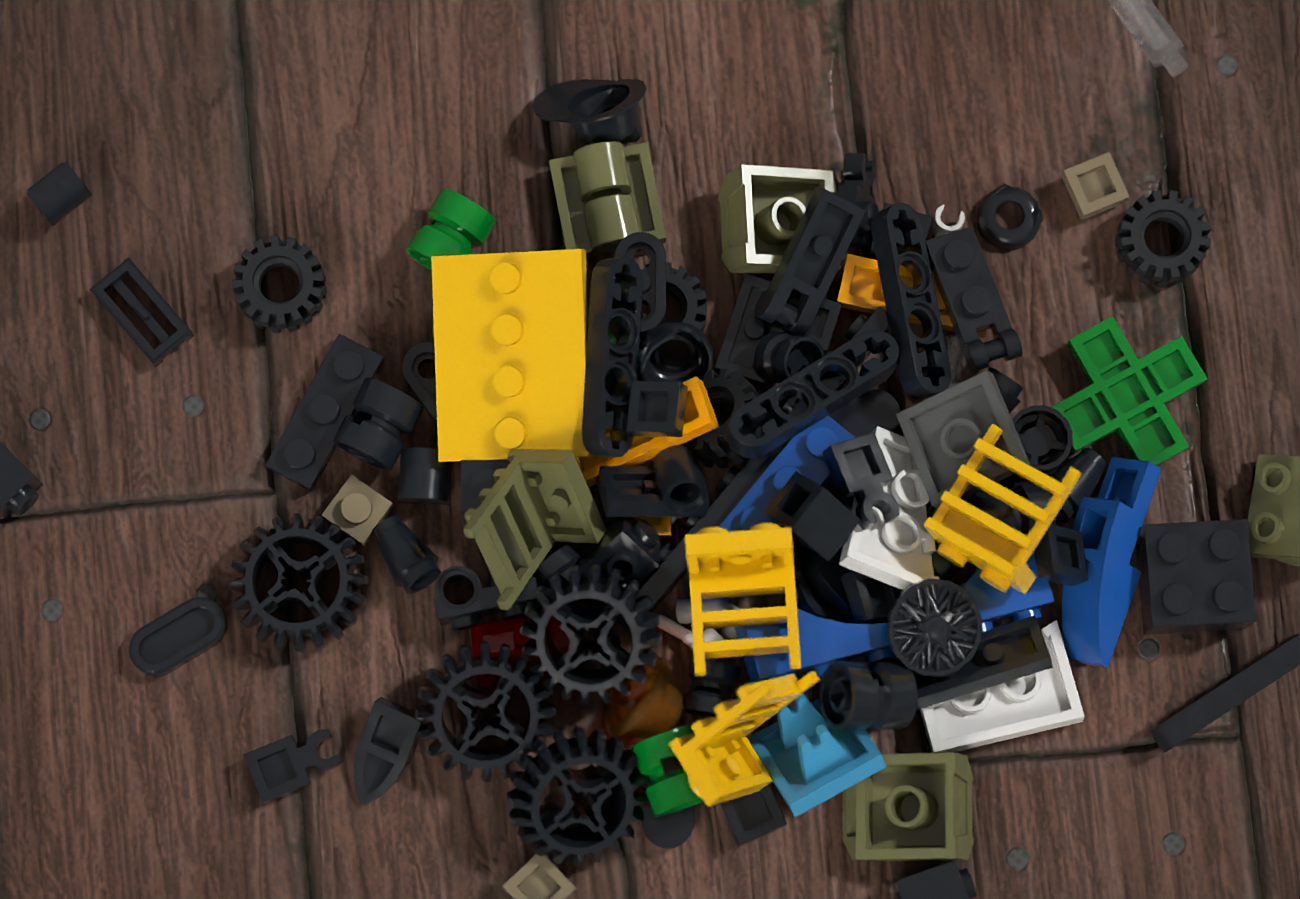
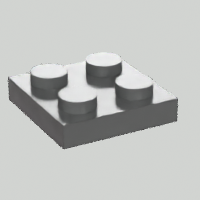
[896,370,1031,509]

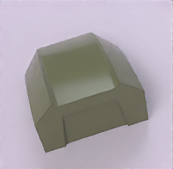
[718,164,847,274]
[843,752,974,861]

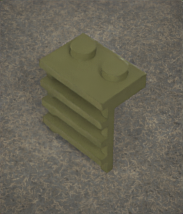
[463,449,607,610]

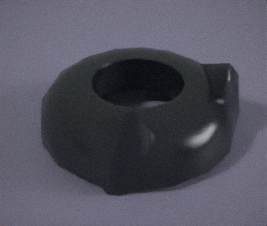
[977,184,1043,250]

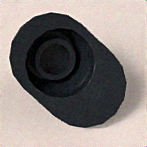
[532,79,647,145]

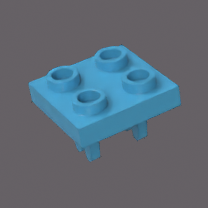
[748,693,887,817]

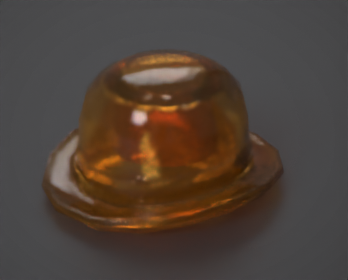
[605,656,683,740]

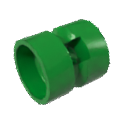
[405,188,497,271]
[630,725,704,817]

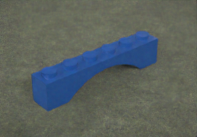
[735,549,1054,684]

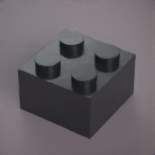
[1136,519,1256,635]

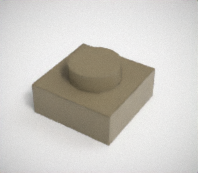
[1061,152,1130,220]
[321,474,394,547]
[502,854,576,899]

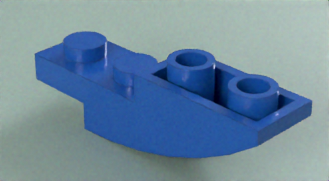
[1062,457,1162,668]

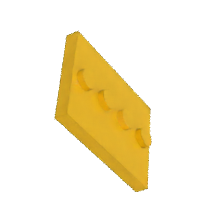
[431,249,592,462]

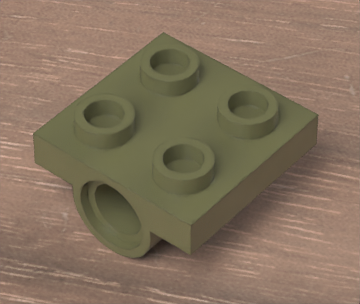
[549,142,666,257]
[1247,454,1300,567]

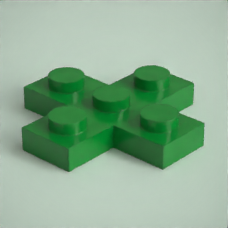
[1051,316,1207,466]

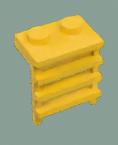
[923,423,1082,594]
[685,523,801,676]
[669,671,820,807]

